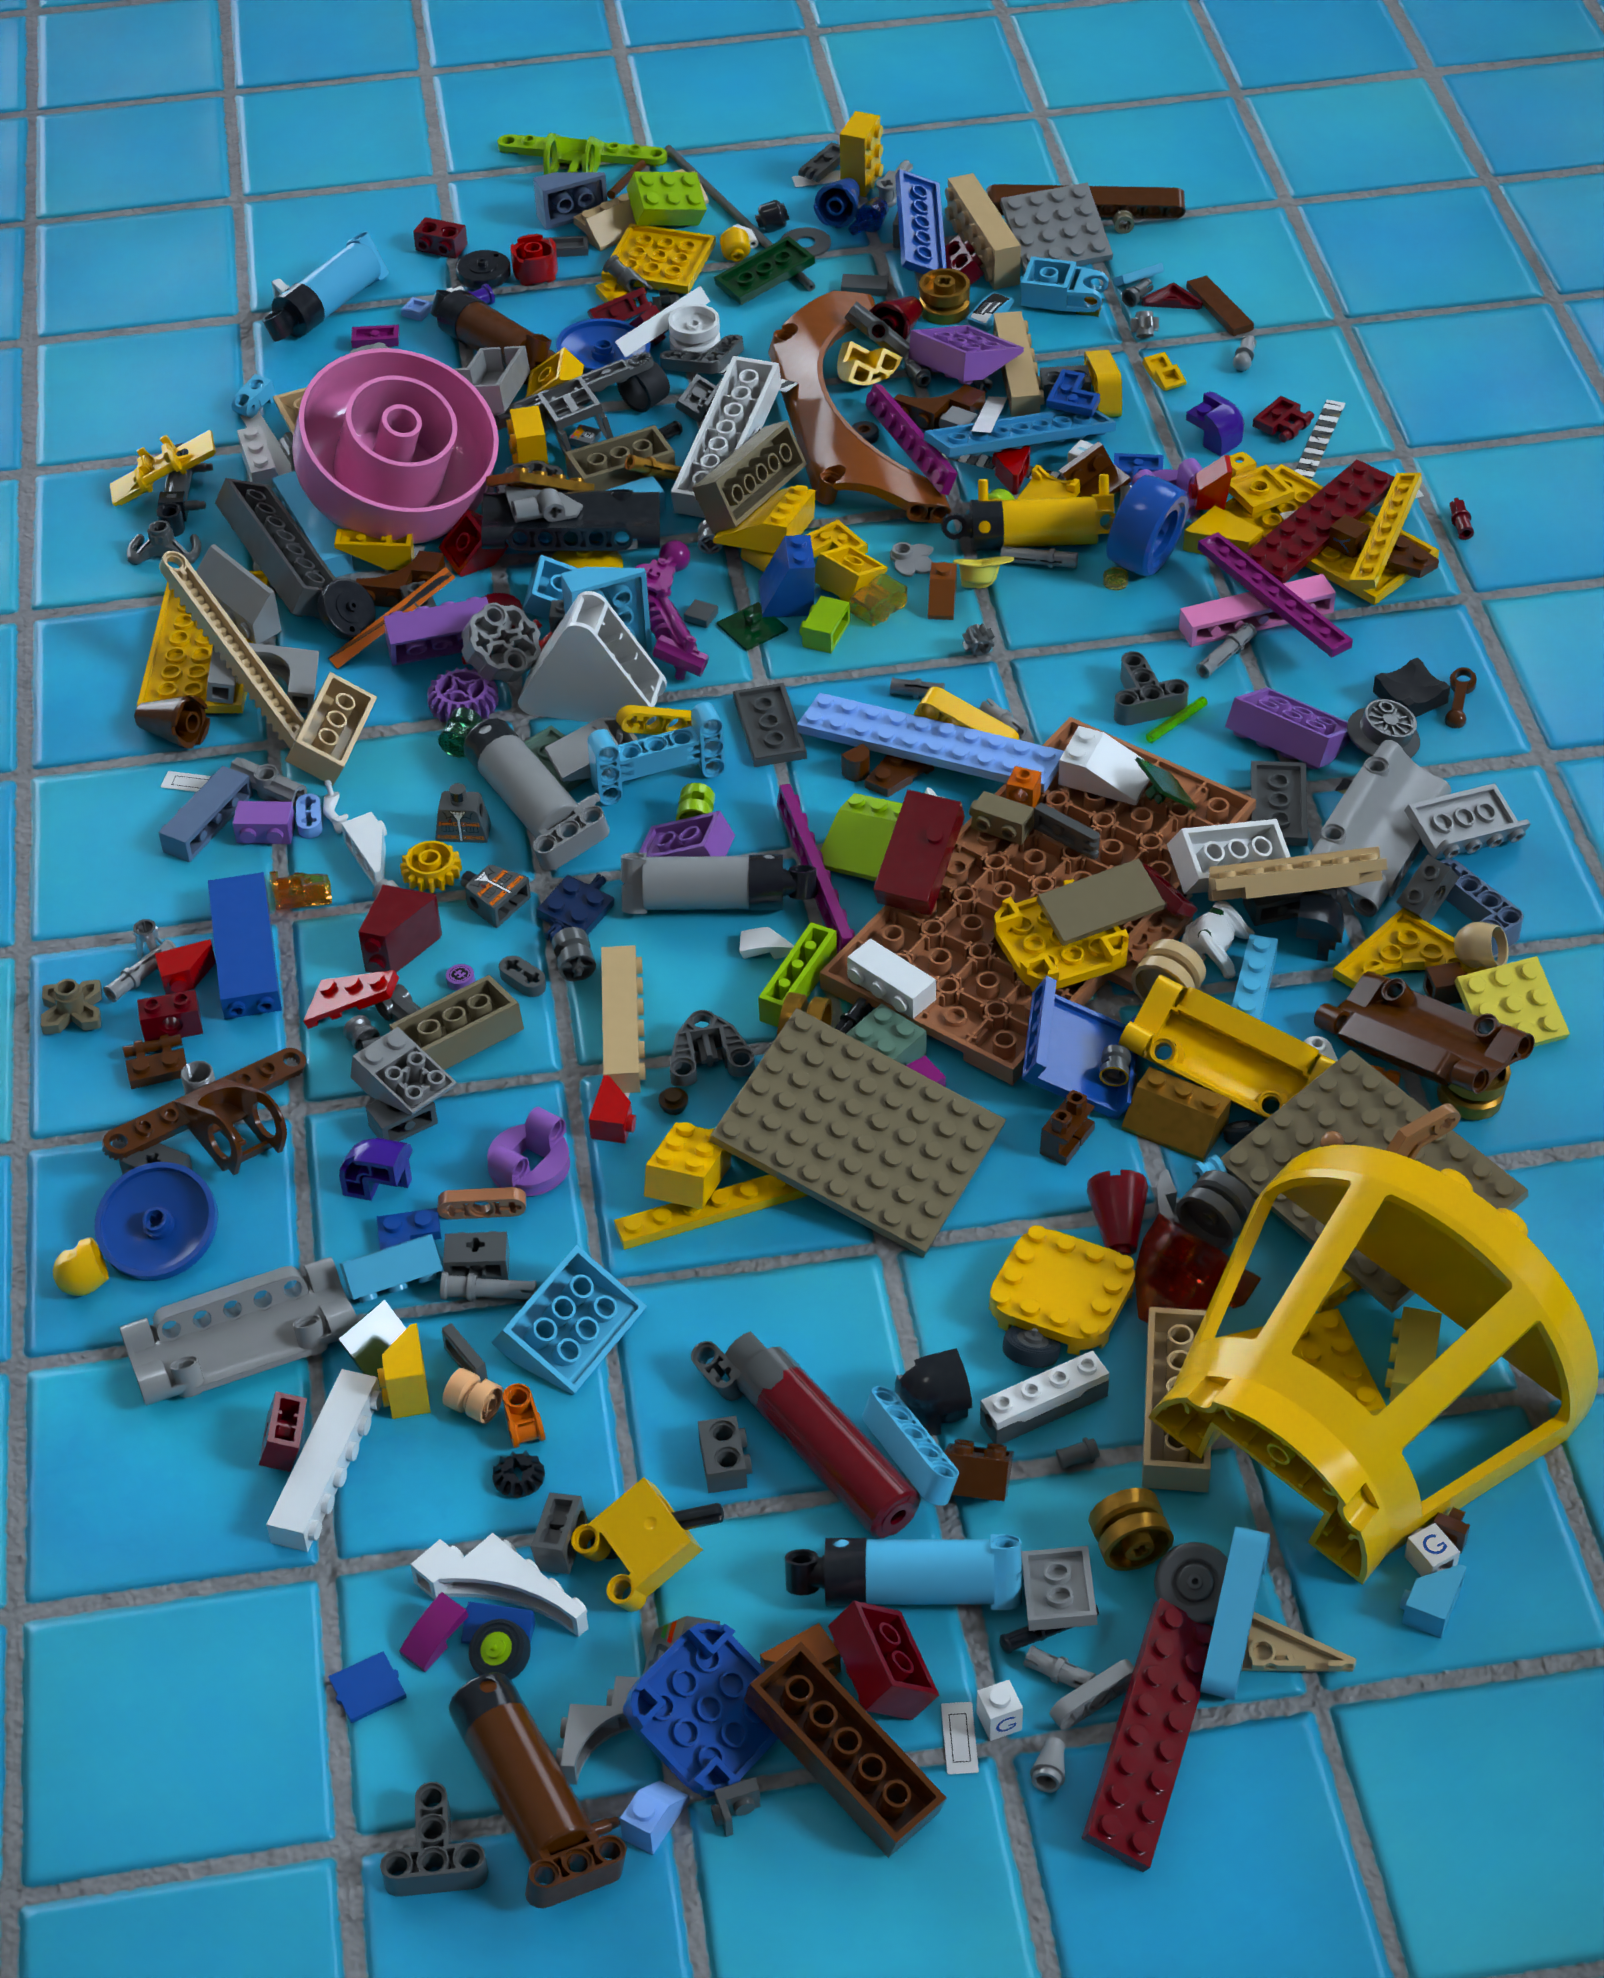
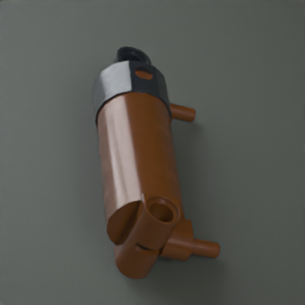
[430,289,555,385]

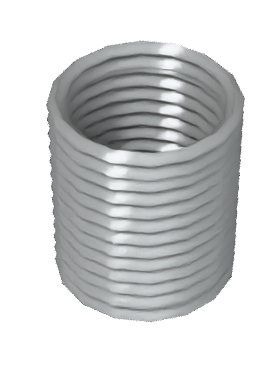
[181,1061,216,1095]

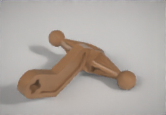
[1320,1104,1461,1159]

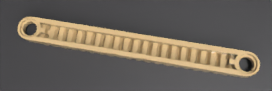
[159,551,305,749]

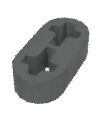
[499,956,546,997]

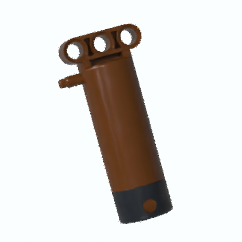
[448,1672,627,1909]

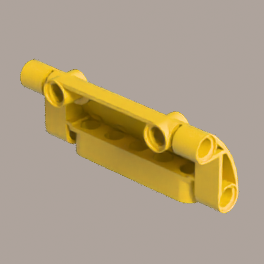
[1118,975,1336,1120]

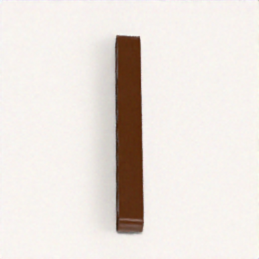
[986,184,1186,218]

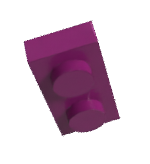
[351,325,400,348]

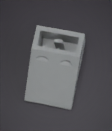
[544,716,638,781]
[351,1027,457,1115]

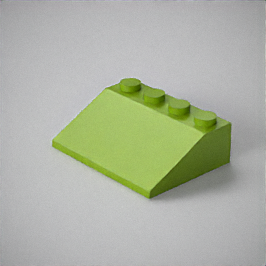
[820,793,903,881]

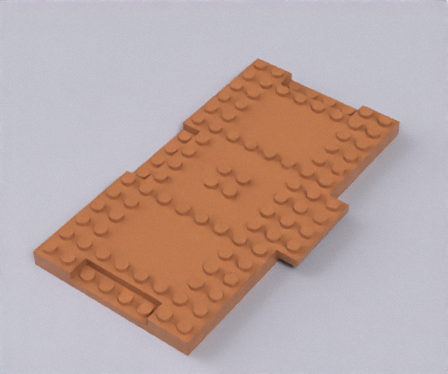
[820,717,1256,1086]

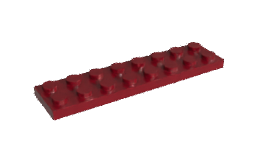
[1245,460,1395,583]
[1082,1598,1213,1872]

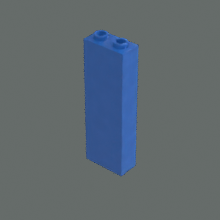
[208,872,282,1019]

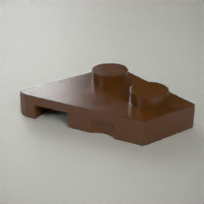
[1387,535,1439,578]

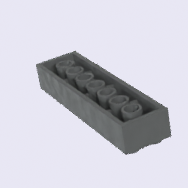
[215,478,337,620]

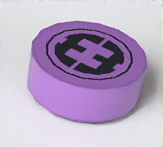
[446,964,475,991]

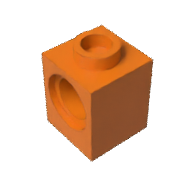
[1006,766,1041,808]

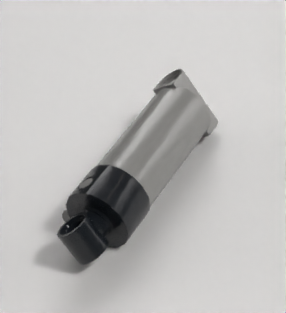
[621,853,817,914]

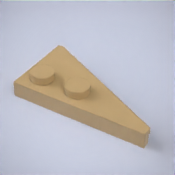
[1241,1612,1357,1672]

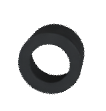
[617,361,670,412]

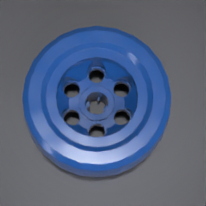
[1106,475,1189,577]

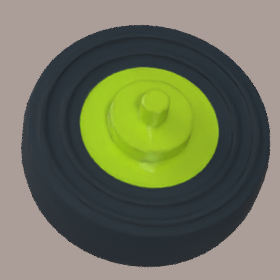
[469,1619,531,1680]

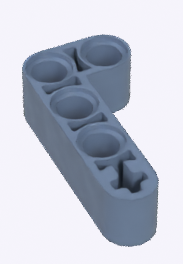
[1440,859,1524,956]

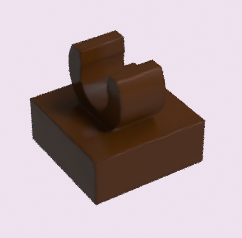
[1433,1507,1470,1554]

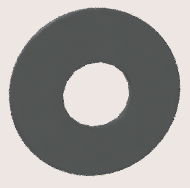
[781,227,831,257]

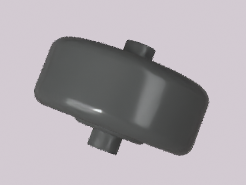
[1154,1542,1228,1625]

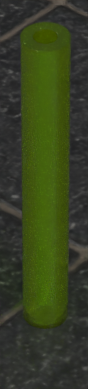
[1146,696,1208,743]

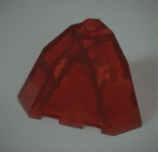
[1135,1213,1262,1323]

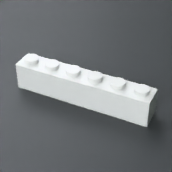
[266,1369,383,1552]

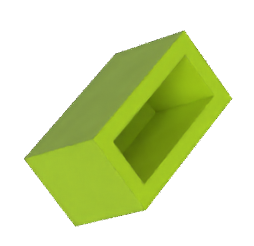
[799,596,850,653]

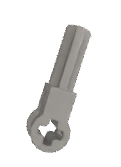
[876,160,913,208]

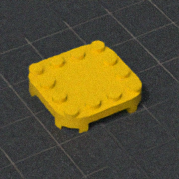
[994,879,1129,992]
[989,1225,1135,1355]

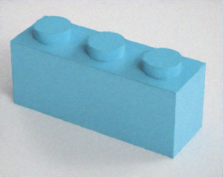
[339,1234,443,1303]

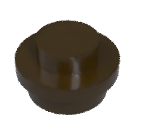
[659,1087,688,1115]

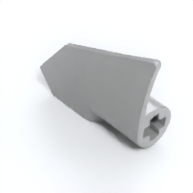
[505,486,583,523]

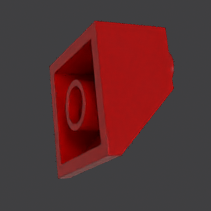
[438,509,509,576]

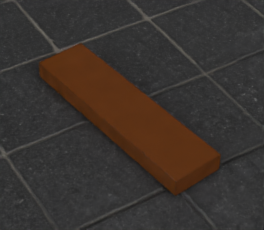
[1186,275,1254,336]

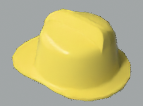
[953,556,1015,588]

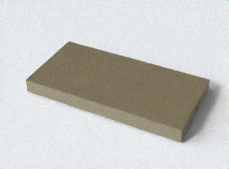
[1037,858,1165,946]

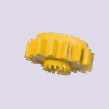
[400,841,462,893]

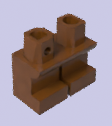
[1040,1090,1095,1166]

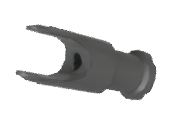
[603,255,653,292]

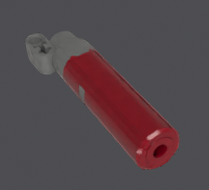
[691,1331,921,1539]

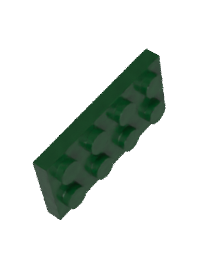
[714,236,816,305]

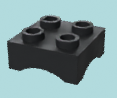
[1373,657,1450,717]

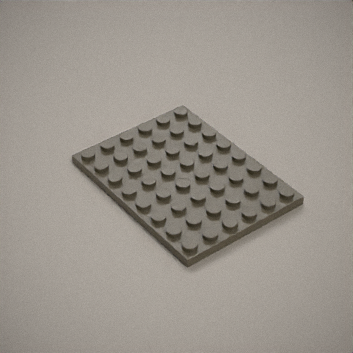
[709,1008,1006,1258]
[1220,1050,1528,1313]

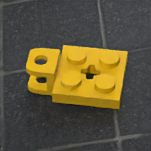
[1229,452,1295,515]

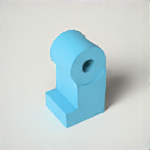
[232,374,276,418]

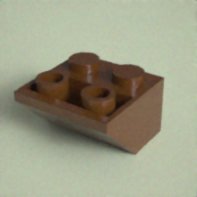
[944,1439,1014,1502]

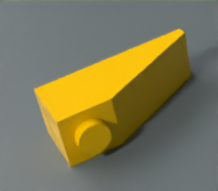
[334,529,414,571]

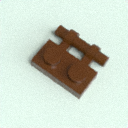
[122,1034,187,1089]

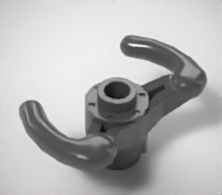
[126,520,201,564]

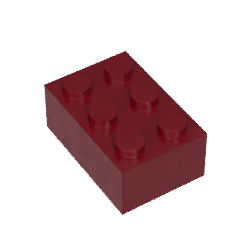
[828,1601,939,1720]

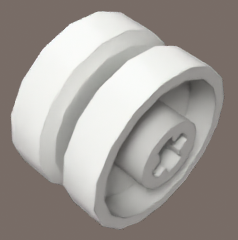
[668,304,721,353]

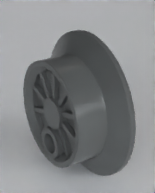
[1347,699,1420,758]

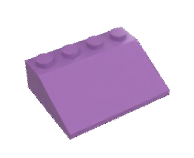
[908,325,1024,384]
[1225,687,1351,769]

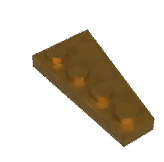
[486,468,594,491]

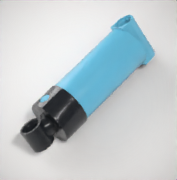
[262,231,390,342]
[785,1534,1022,1610]

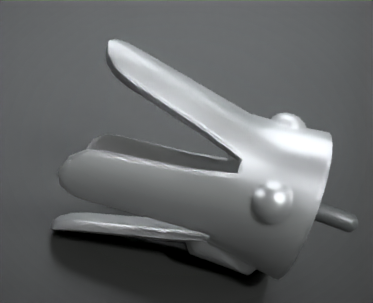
[133,919,163,959]

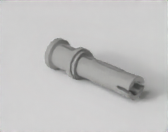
[440,1271,537,1301]

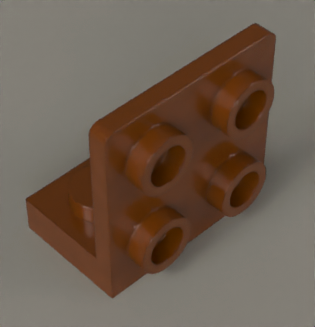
[1059,441,1132,497]

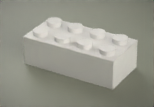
[1167,819,1291,894]

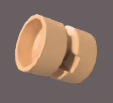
[443,1368,503,1424]

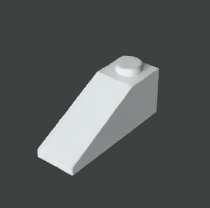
[341,812,387,887]

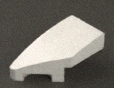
[739,927,794,960]

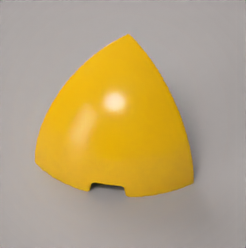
[837,341,903,385]

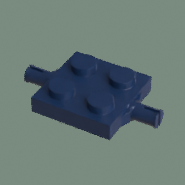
[537,874,614,942]

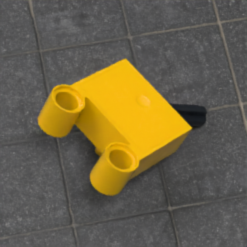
[571,1477,724,1612]

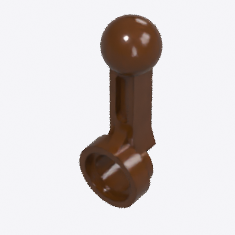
[1445,667,1477,728]

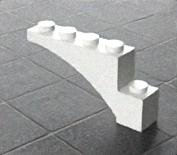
[411,1533,588,1637]

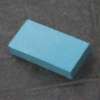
[1113,263,1164,287]

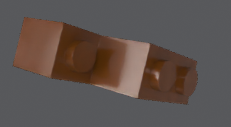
[894,384,985,431]
[356,551,445,608]

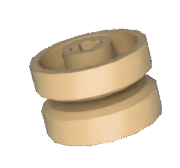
[1131,939,1206,1002]

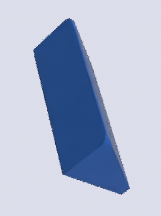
[461,1602,536,1645]

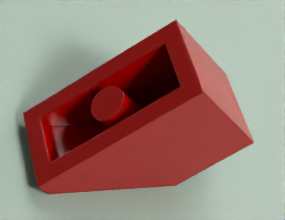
[992,445,1031,495]
[1189,455,1233,510]
[154,939,216,995]
[589,1075,636,1144]

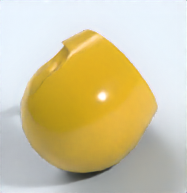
[52,1237,109,1296]

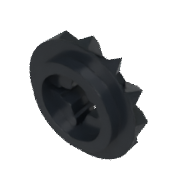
[492,1451,545,1498]

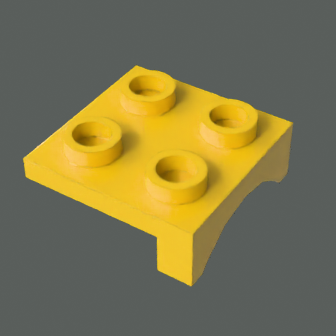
[1017,464,1080,499]

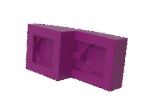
[399,1592,468,1672]

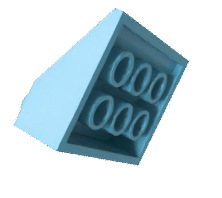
[561,567,652,653]
[491,1245,647,1395]

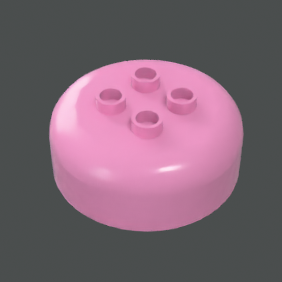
[292,348,499,544]

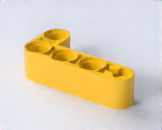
[1084,350,1122,417]
[914,687,1019,740]

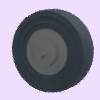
[1003,1326,1061,1368]

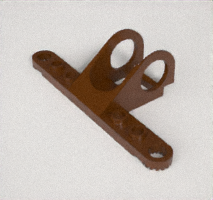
[102,1048,306,1175]

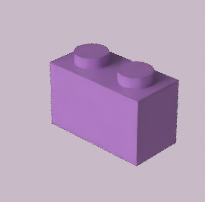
[233,801,296,844]

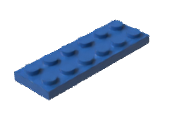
[895,169,947,274]

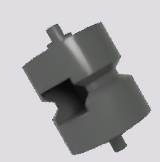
[552,927,596,982]

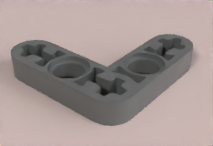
[659,335,744,374]

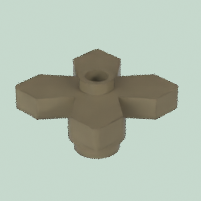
[41,979,102,1034]

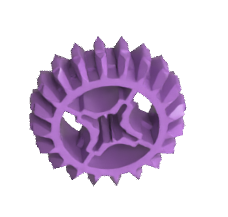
[427,666,499,727]

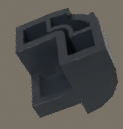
[1296,890,1345,962]
[895,1348,972,1436]

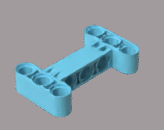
[587,702,725,805]

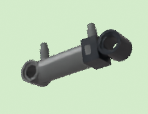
[156,443,213,537]

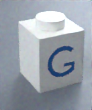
[1404,1523,1460,1577]
[976,1680,1023,1741]

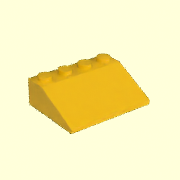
[713,485,816,554]

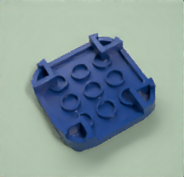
[623,1622,778,1798]

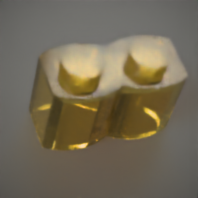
[850,573,908,626]

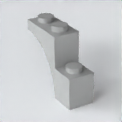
[556,1676,640,1785]

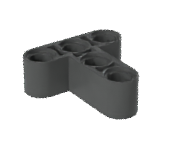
[1114,651,1189,726]
[380,1782,488,1897]

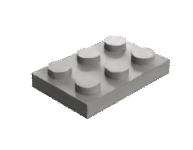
[1021,1546,1098,1631]

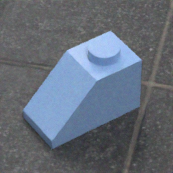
[620,1780,690,1855]

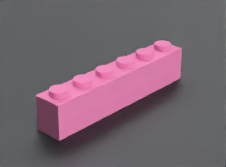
[1179,574,1336,647]

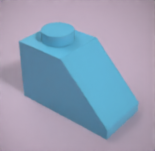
[1399,1564,1466,1638]

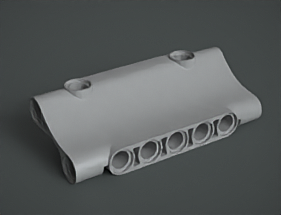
[1309,740,1451,917]
[119,1256,358,1406]

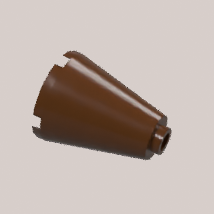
[134,695,210,749]

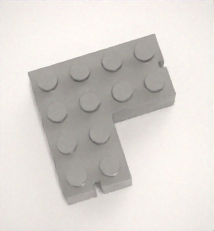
[454,346,530,416]

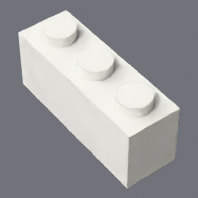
[237,425,277,488]
[847,938,936,1019]

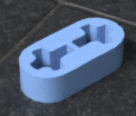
[296,794,323,839]

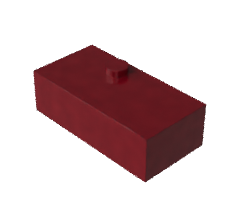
[873,789,965,916]

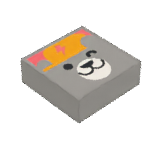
[569,424,602,447]

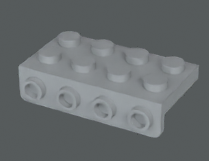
[1404,783,1531,859]

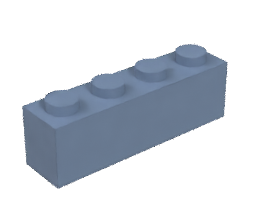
[158,766,253,862]

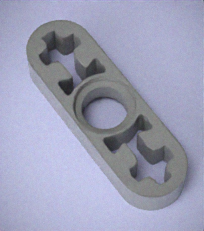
[1050,1659,1134,1730]

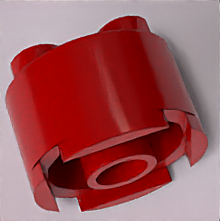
[510,234,558,286]

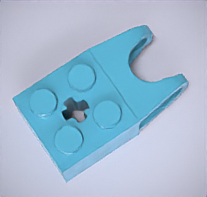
[1021,256,1109,312]

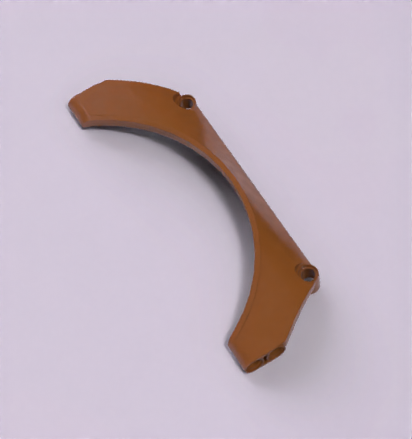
[768,291,952,523]

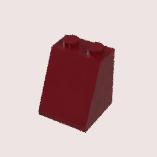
[358,885,442,973]

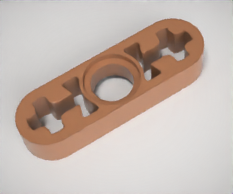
[437,1187,526,1219]

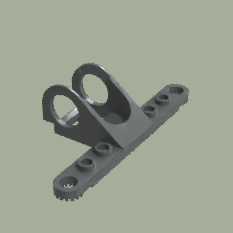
[493,352,654,456]

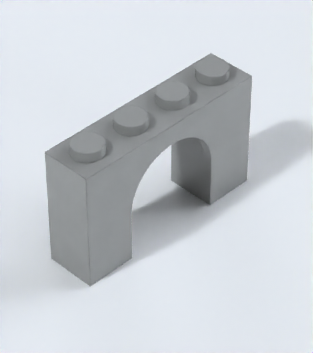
[206,643,319,713]

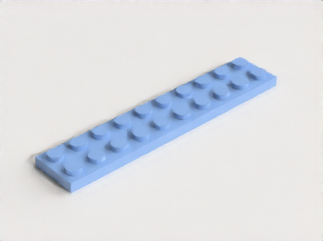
[797,693,1064,793]

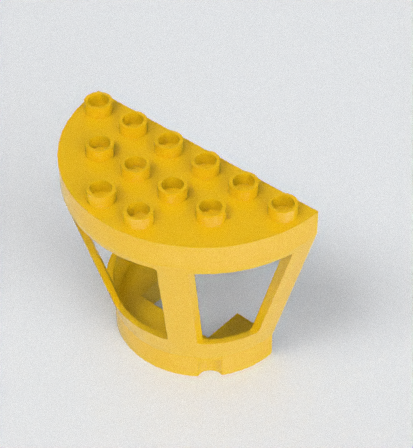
[1148,1145,1599,1585]

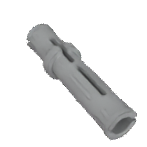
[1000,546,1078,569]
[1196,622,1257,678]
[103,939,177,1002]

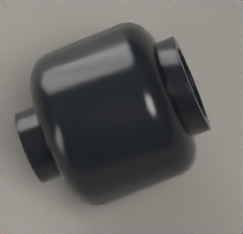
[755,200,790,233]

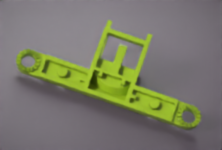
[497,133,667,175]

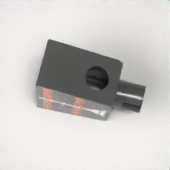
[435,783,491,843]
[460,865,531,928]

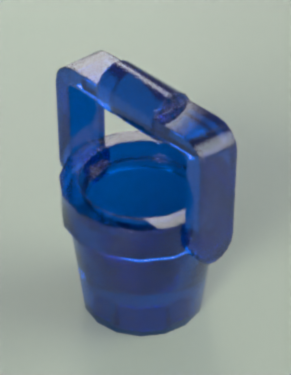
[848,197,889,236]

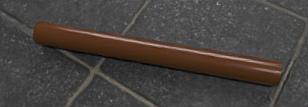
[607,160,646,199]

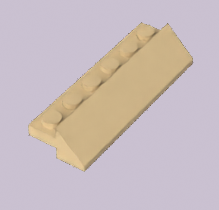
[573,169,709,251]
[1208,846,1388,901]

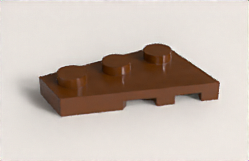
[865,755,934,797]

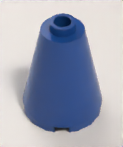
[814,178,860,228]

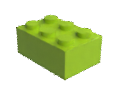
[626,172,707,226]

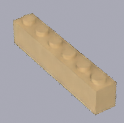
[993,311,1044,417]
[601,945,646,1093]

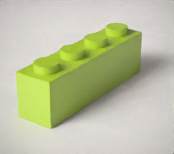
[758,922,837,1027]

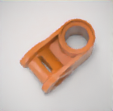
[503,1383,546,1448]

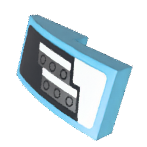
[967,292,1014,331]

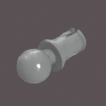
[1233,335,1257,371]

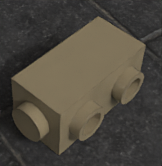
[969,791,1034,845]

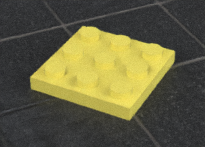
[1454,956,1570,1047]

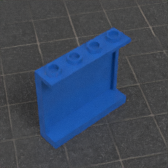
[1022,976,1138,1120]

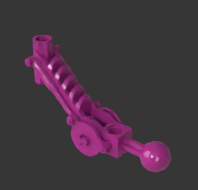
[635,540,709,680]

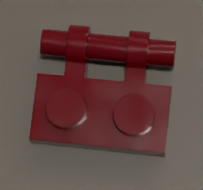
[1252,396,1314,442]

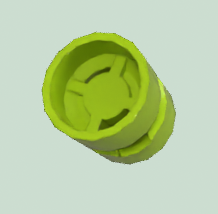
[676,783,715,821]

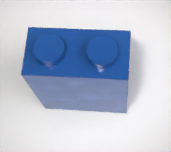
[758,535,815,617]

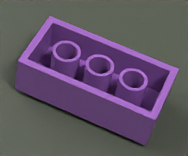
[384,597,492,666]

